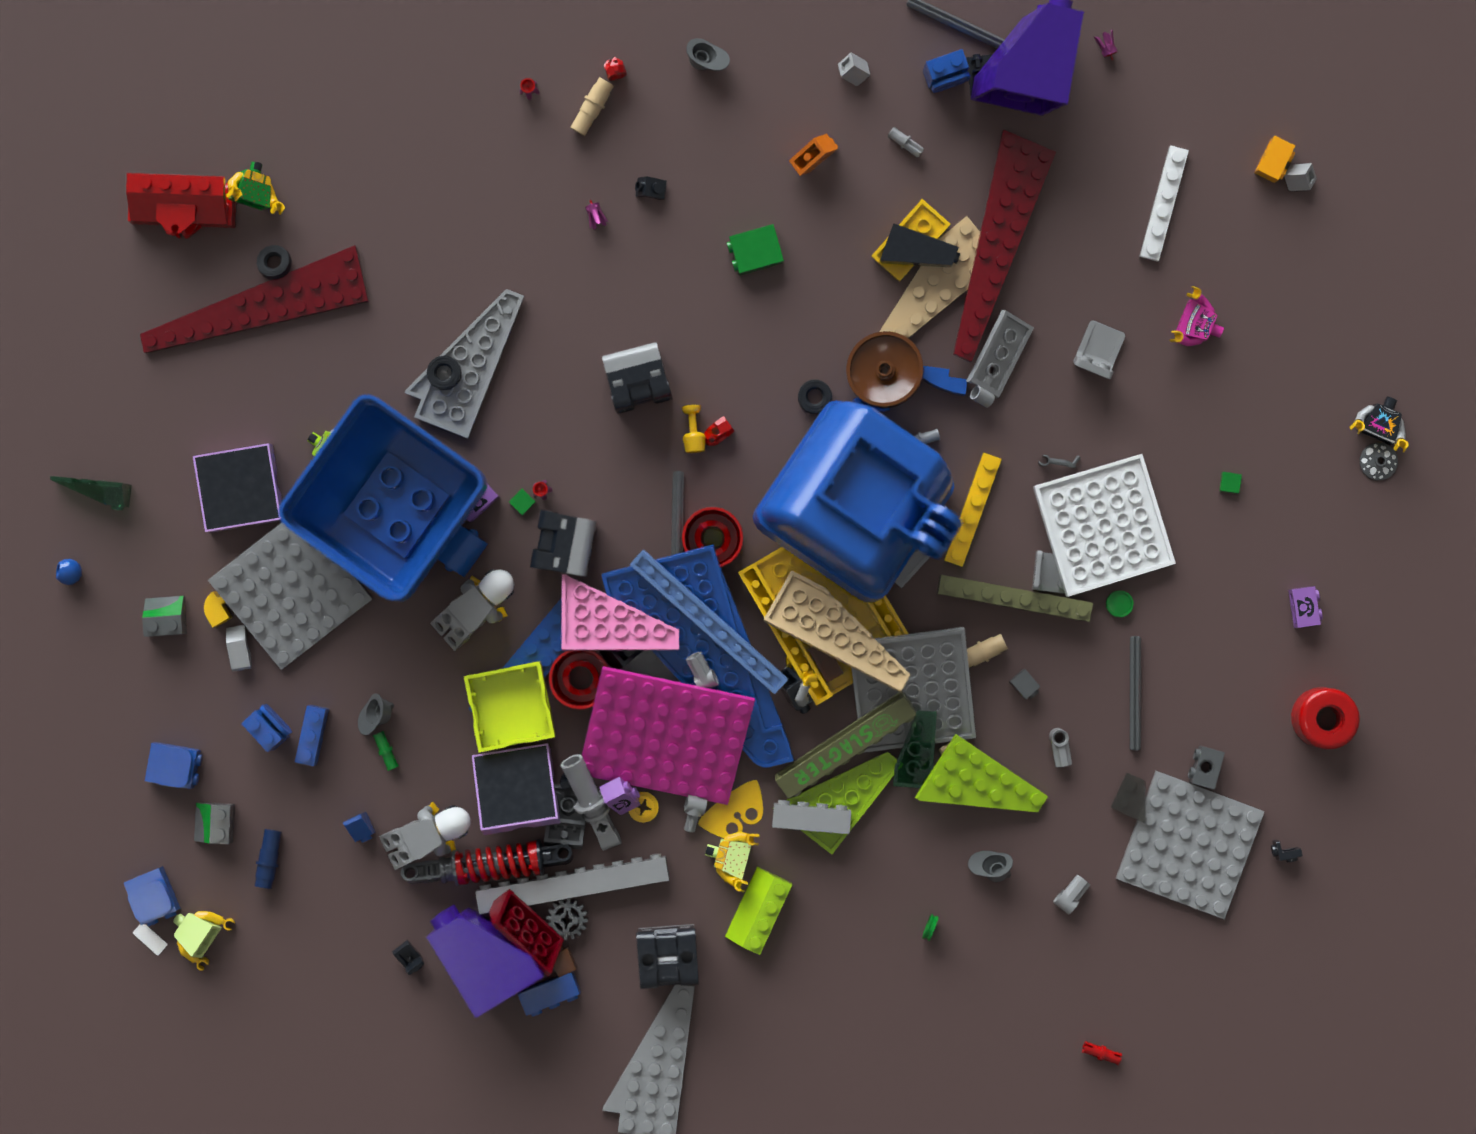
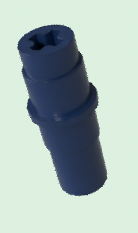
[255,829,282,889]

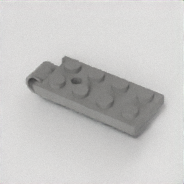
[966,310,1034,408]

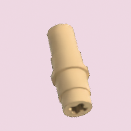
[570,77,614,136]
[967,634,1008,668]

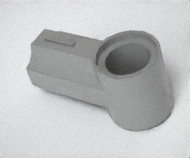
[686,651,719,688]
[1049,728,1072,767]
[1053,874,1090,915]

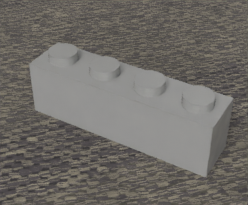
[772,800,851,834]

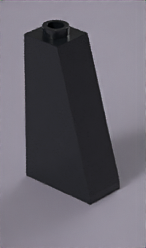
[880,223,960,268]

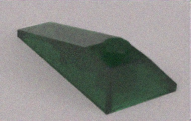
[50,476,132,511]
[893,710,937,788]

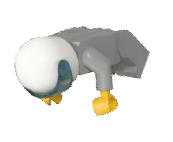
[430,569,514,651]
[379,802,471,870]

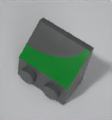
[142,596,187,637]
[194,802,235,844]

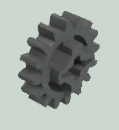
[546,898,588,940]

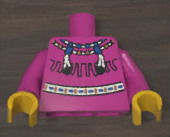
[1170,286,1224,347]

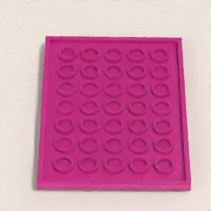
[582,666,755,805]

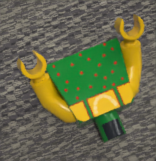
[226,162,285,215]

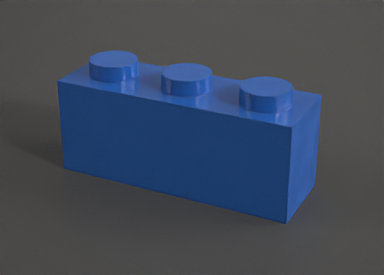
[295,705,329,766]
[517,972,581,1017]

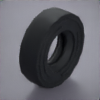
[257,245,292,280]
[426,355,462,390]
[798,379,832,414]

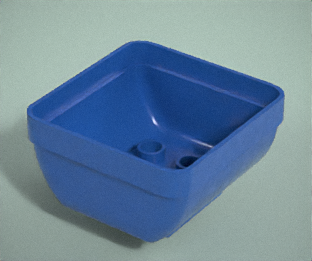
[279,395,488,602]
[753,401,962,603]

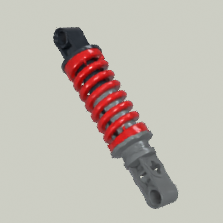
[401,839,573,887]

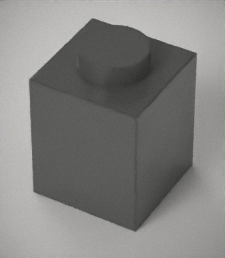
[1009,669,1040,699]

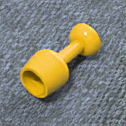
[682,405,706,453]

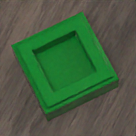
[1219,472,1242,494]
[509,488,536,515]

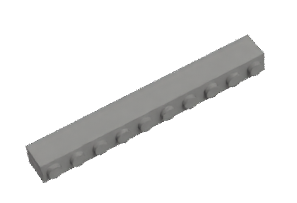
[475,853,670,914]

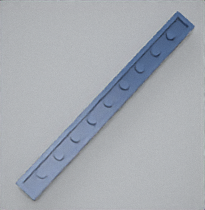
[630,549,788,694]

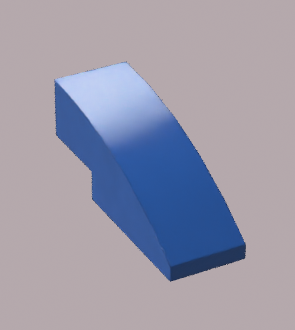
[922,366,967,396]

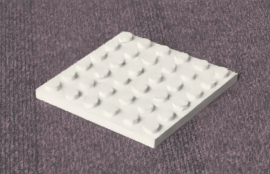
[1033,454,1176,597]

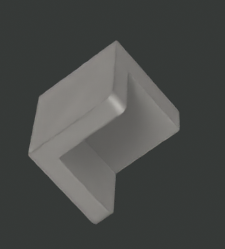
[838,52,870,86]
[1284,163,1317,191]

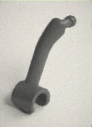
[1038,455,1081,468]

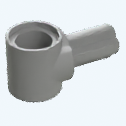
[684,795,707,833]

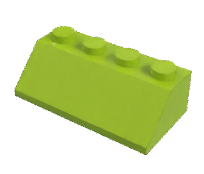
[725,867,792,955]

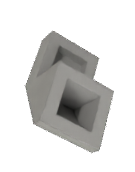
[226,625,251,672]

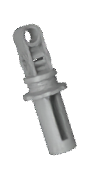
[561,755,622,851]

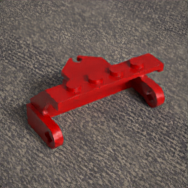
[126,173,236,239]

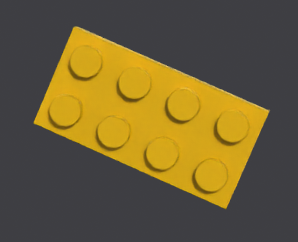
[871,199,951,282]

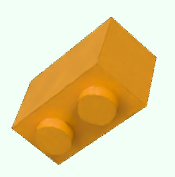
[1254,136,1295,183]

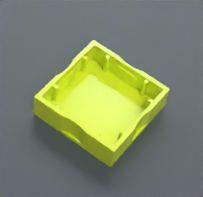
[464,661,556,752]

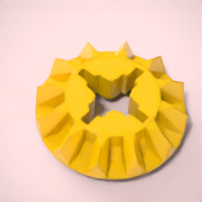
[629,792,659,823]

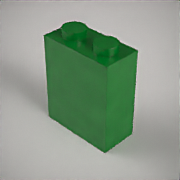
[726,224,784,276]

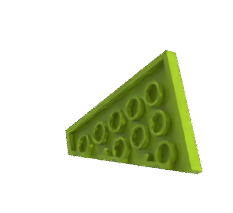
[915,734,1048,812]
[773,752,903,854]

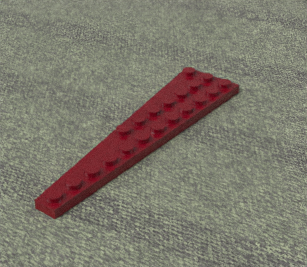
[953,130,1056,362]
[140,245,369,353]

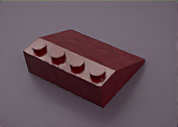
[489,889,564,976]

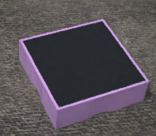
[193,443,282,533]
[472,743,560,835]

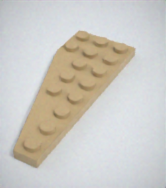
[880,216,980,338]
[764,570,910,693]

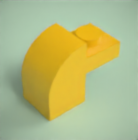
[204,591,233,628]

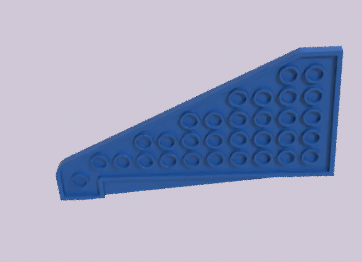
[601,544,794,767]

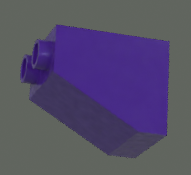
[970,0,1084,116]
[427,904,545,1018]

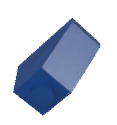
[343,812,375,843]

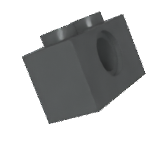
[1188,745,1225,790]

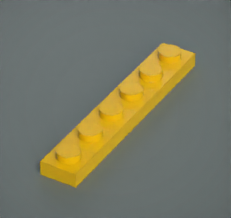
[944,452,1001,567]

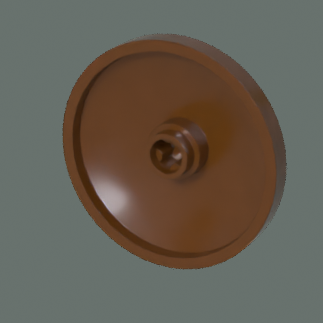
[846,331,924,408]

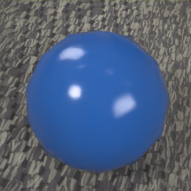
[56,559,82,585]

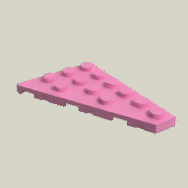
[562,574,679,650]

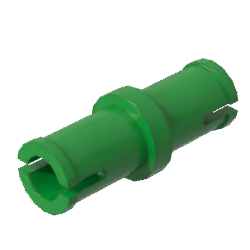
[372,731,399,771]

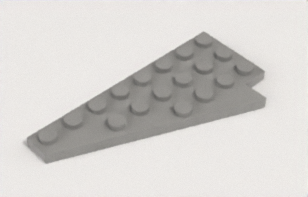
[602,985,695,1134]

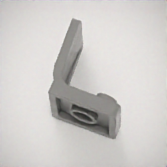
[1073,320,1125,379]
[1032,551,1065,593]

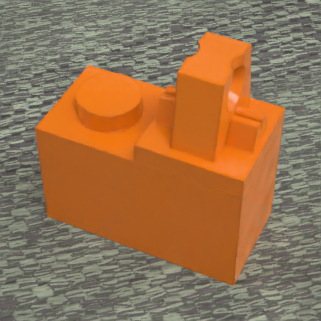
[789,133,838,176]

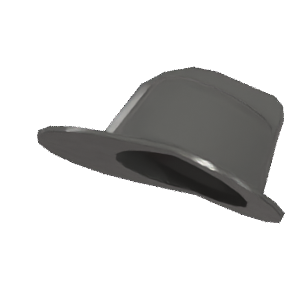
[686,38,730,71]
[358,693,394,735]
[968,851,1013,882]

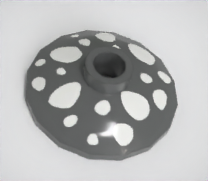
[1360,443,1398,480]

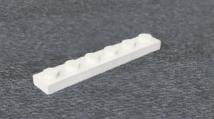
[1139,145,1189,262]

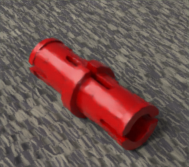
[1082,1041,1122,1065]

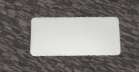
[133,924,167,955]

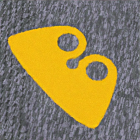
[698,780,763,838]

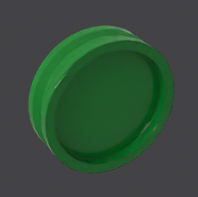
[1106,590,1134,617]
[922,913,939,941]

